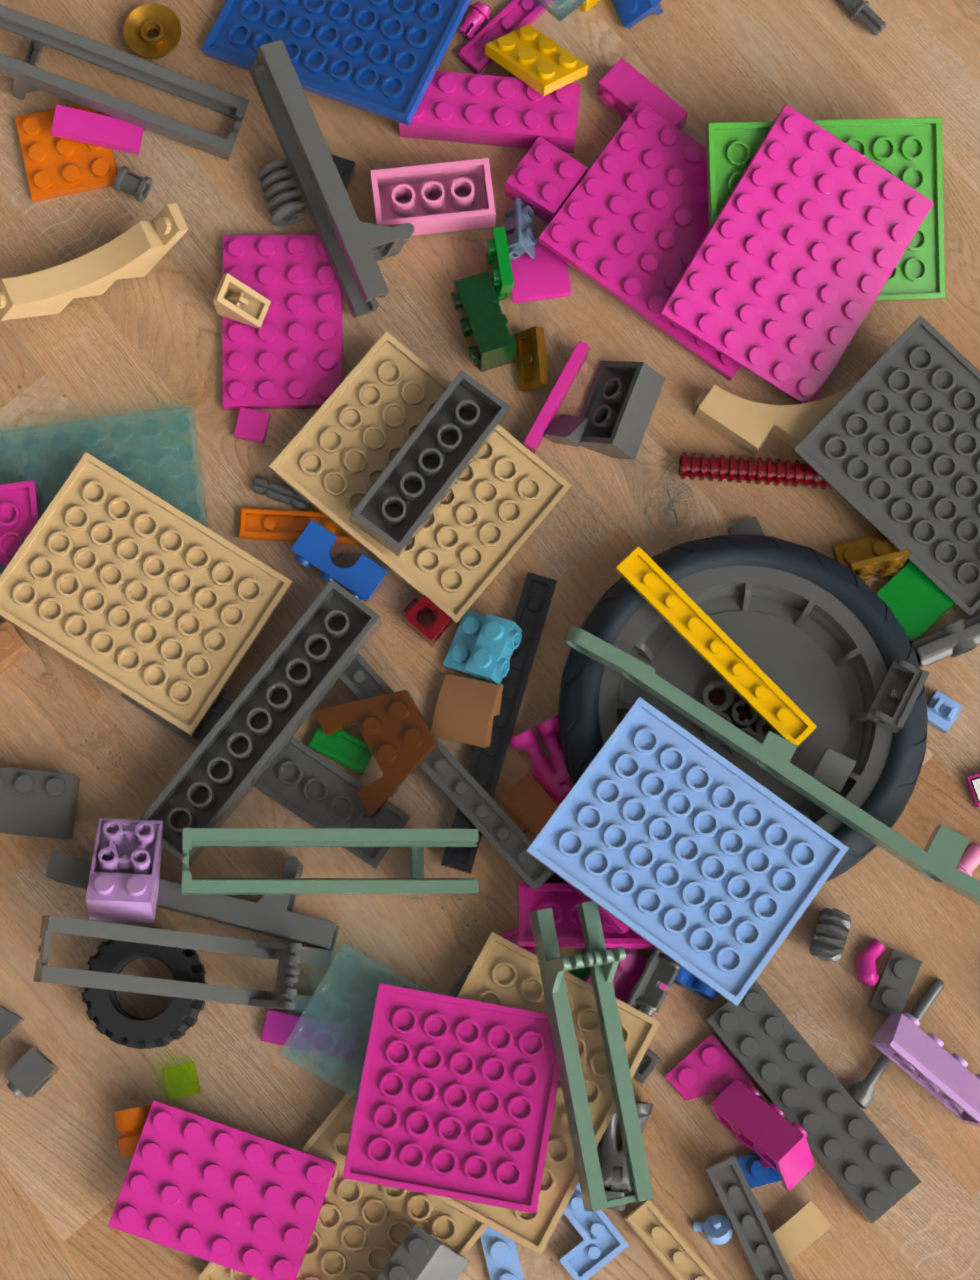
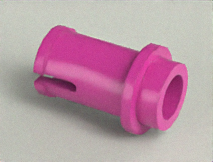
[456,1,491,40]

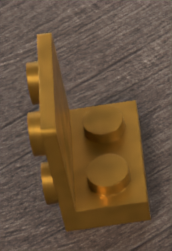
[832,534,910,582]

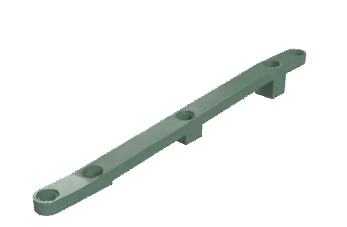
[564,626,980,905]

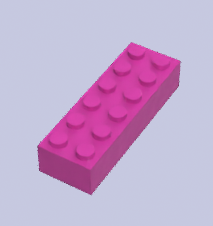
[399,71,581,153]

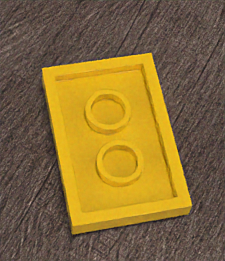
[485,24,588,96]

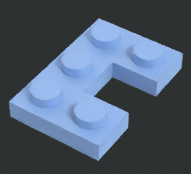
[559,1183,629,1280]

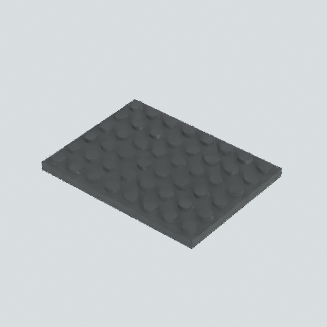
[793,315,980,617]

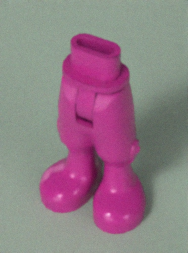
[509,715,574,808]

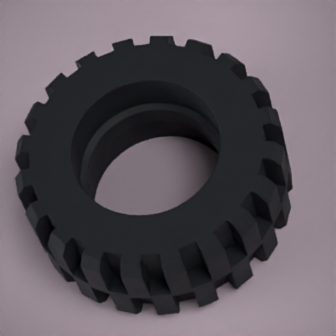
[81,926,208,1049]

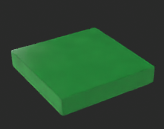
[876,562,955,643]

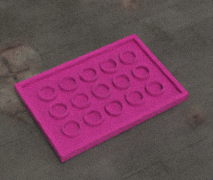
[222,234,343,410]
[108,1100,336,1280]

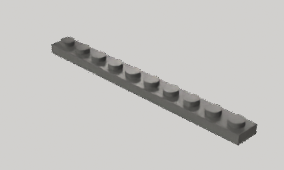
[339,653,555,892]

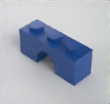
[291,519,389,602]

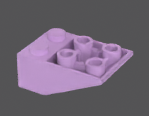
[85,818,163,923]

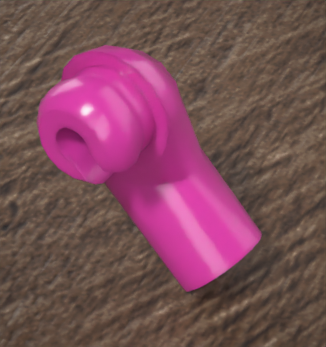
[855,938,886,987]

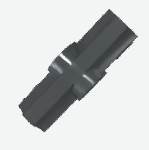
[911,615,980,668]

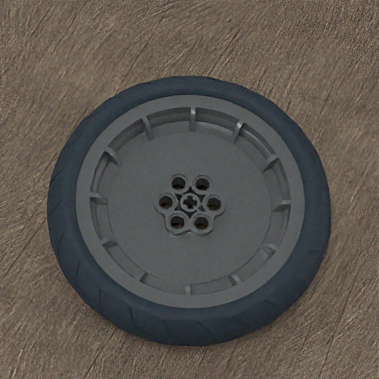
[558,534,928,882]

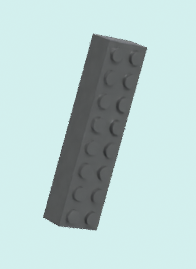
[703,980,921,1224]

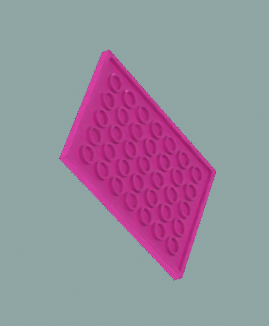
[537,101,741,381]
[659,104,934,404]

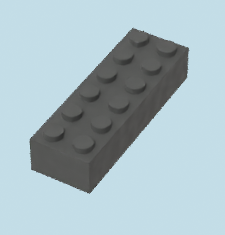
[350,370,511,557]

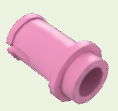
[956,842,980,877]

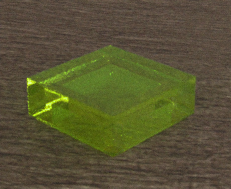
[162,1062,201,1101]

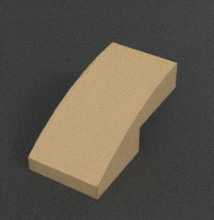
[772,1200,832,1264]

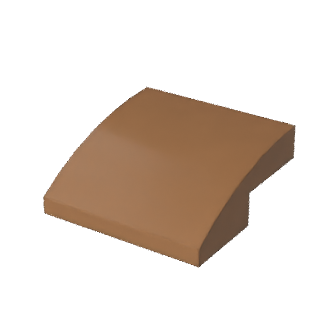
[431,673,503,748]

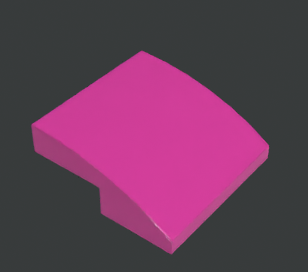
[510,239,571,303]

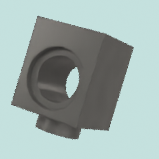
[4,1047,59,1098]

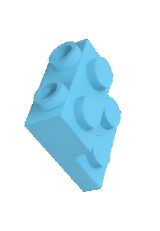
[443,610,522,684]

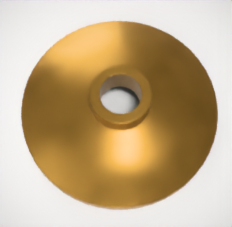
[123,3,182,59]

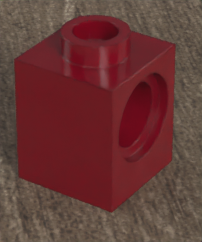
[404,595,452,646]

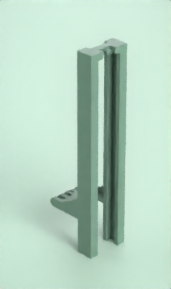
[182,828,479,899]
[529,901,654,1211]

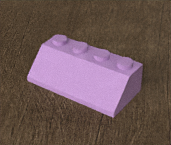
[870,1012,980,1127]

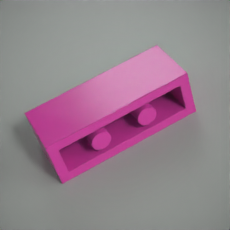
[597,58,688,130]

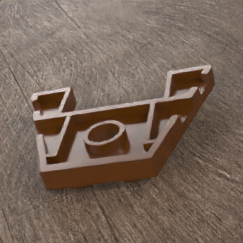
[313,690,438,817]

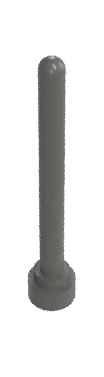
[847,979,944,1110]

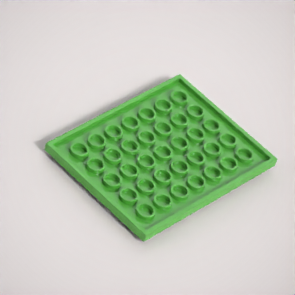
[706,117,946,301]

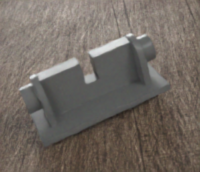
[627,948,681,1017]

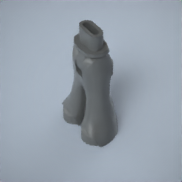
[597,1101,653,1210]

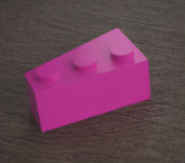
[710,1078,815,1192]

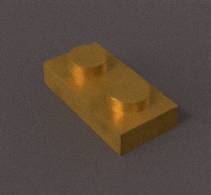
[514,326,549,393]

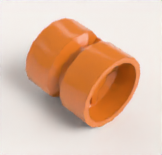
[113,1105,151,1157]

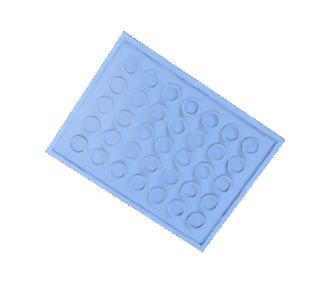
[526,697,849,1006]

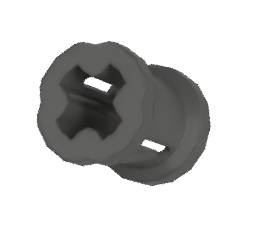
[113,166,152,202]

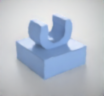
[927,690,963,734]

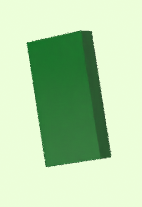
[307,724,373,775]

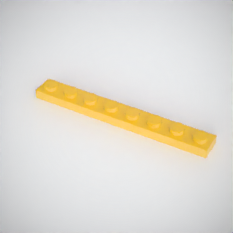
[615,546,817,746]

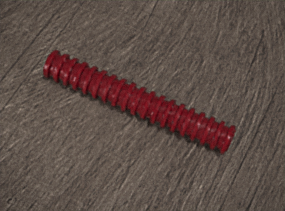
[679,452,834,490]

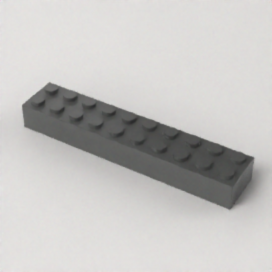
[140,579,382,867]

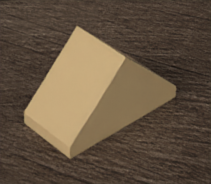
[213,273,271,328]

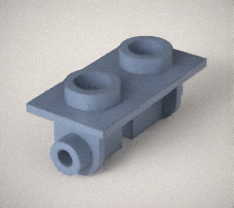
[504,196,536,259]

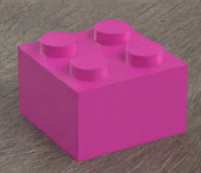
[505,136,588,224]

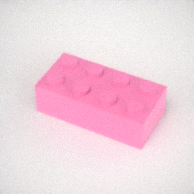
[370,158,496,236]

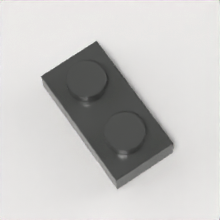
[867,949,922,1016]

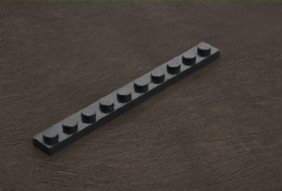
[441,572,557,874]

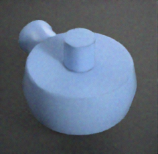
[693,1214,733,1245]

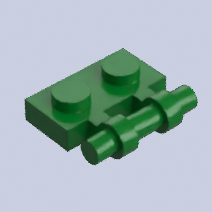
[486,226,514,300]

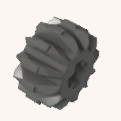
[809,908,851,962]

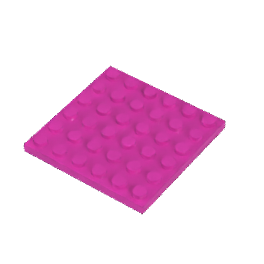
[342,983,559,1214]

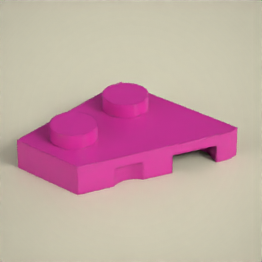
[664,1034,752,1100]

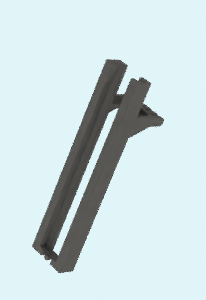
[0,4,250,160]
[249,39,414,318]
[45,852,339,951]
[34,915,331,1014]

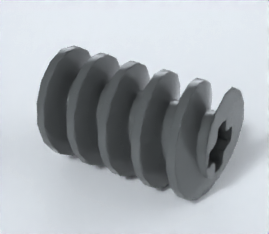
[257,158,306,227]

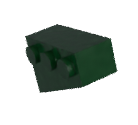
[450,271,516,372]

